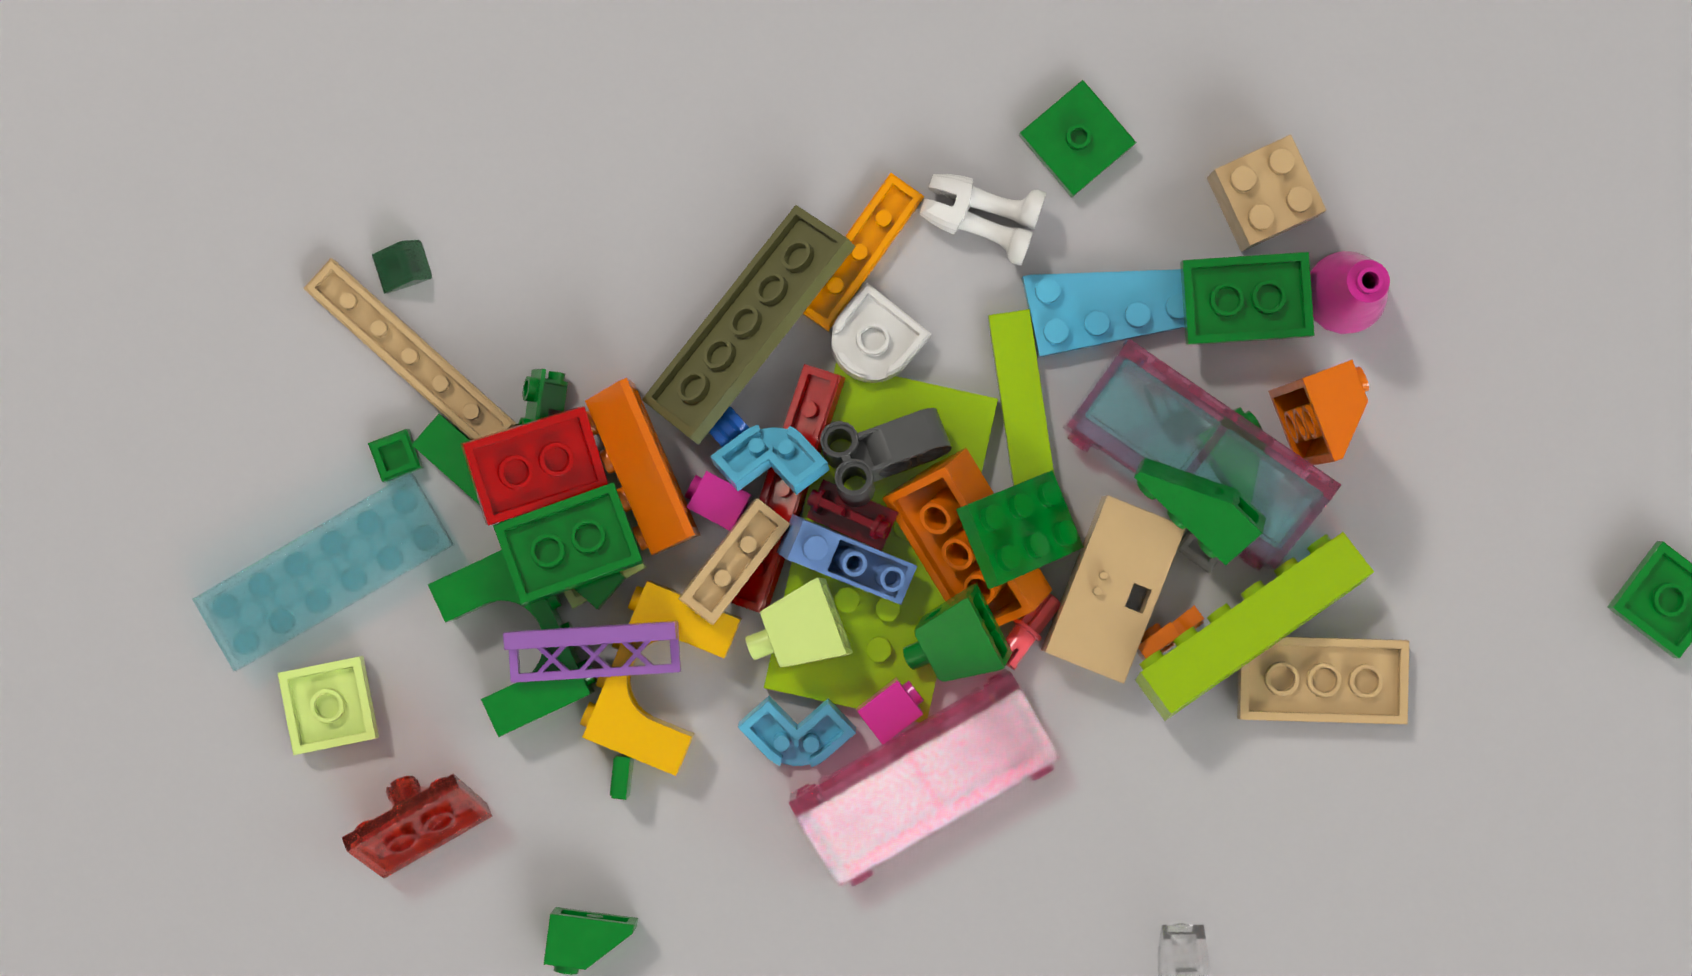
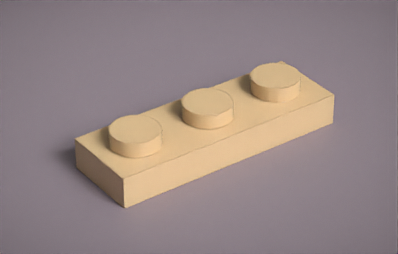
[678,498,790,625]

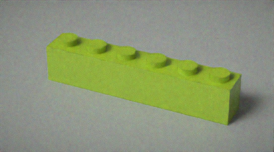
[1135,532,1374,721]

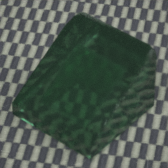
[372,240,432,294]

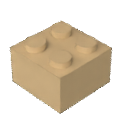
[1207,134,1327,252]

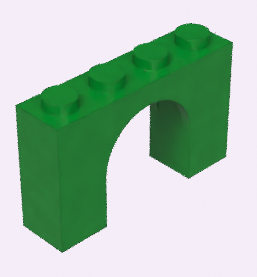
[427,550,597,737]

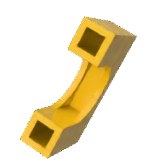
[580,580,742,776]

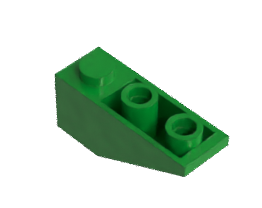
[1134,457,1266,566]

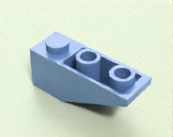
[776,514,917,605]

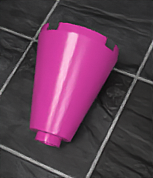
[1310,251,1390,334]

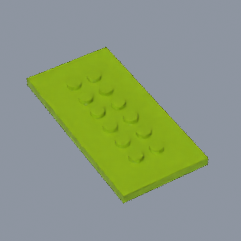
[764,363,998,724]

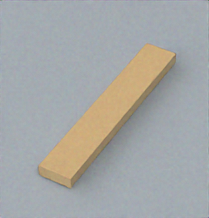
[303,258,518,440]

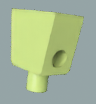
[745,578,853,667]

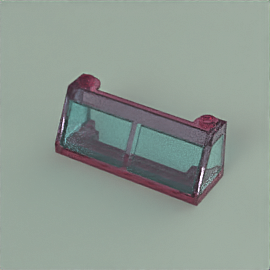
[1063,339,1341,571]

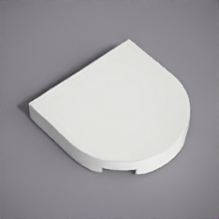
[831,283,931,383]

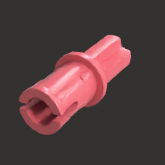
[1006,593,1061,670]

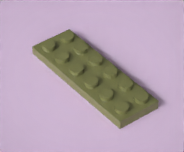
[641,205,856,445]

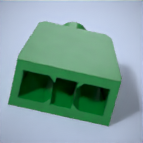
[903,583,1012,682]

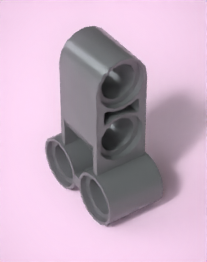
[820,408,952,507]

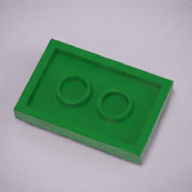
[1180,252,1315,345]
[956,470,1084,589]
[493,482,643,607]

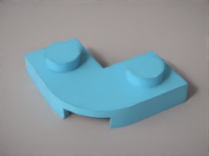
[710,425,830,495]
[738,696,856,767]

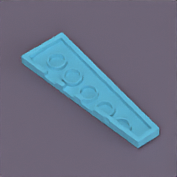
[1022,269,1185,358]

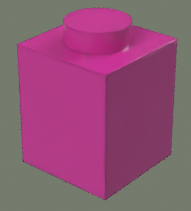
[685,471,753,531]
[857,677,924,745]

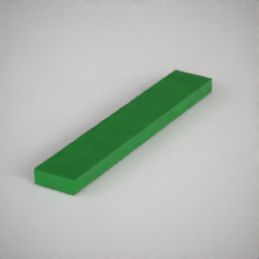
[411,414,626,610]

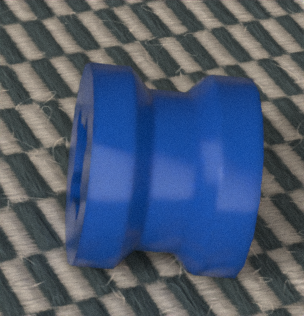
[709,406,749,447]

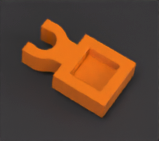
[1137,605,1205,661]

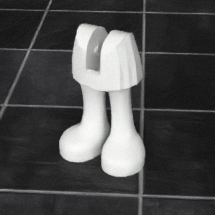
[919,174,1047,266]

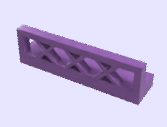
[503,621,681,683]

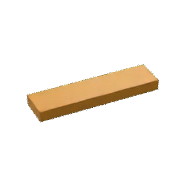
[803,173,924,332]

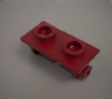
[807,479,899,551]

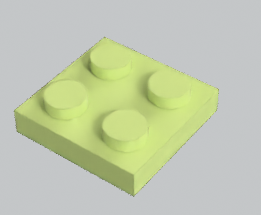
[278,656,379,755]

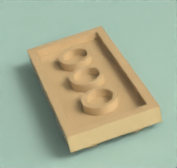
[1237,637,1409,724]

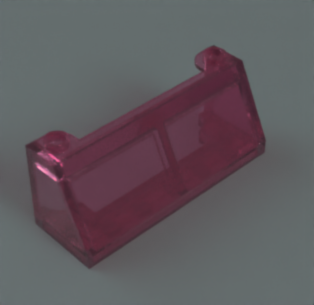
[788,668,1059,886]

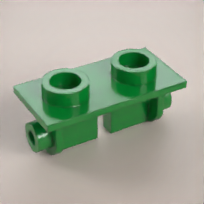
[518,369,568,426]

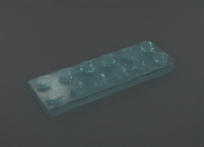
[192,473,454,671]

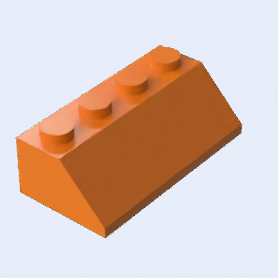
[1268,360,1369,468]
[585,378,700,555]
[882,448,1052,626]

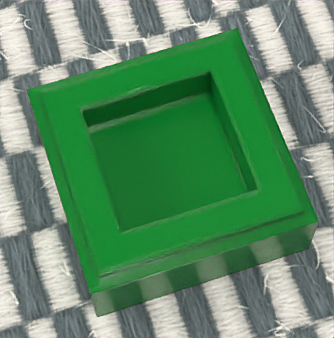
[368,429,424,482]
[610,753,634,800]

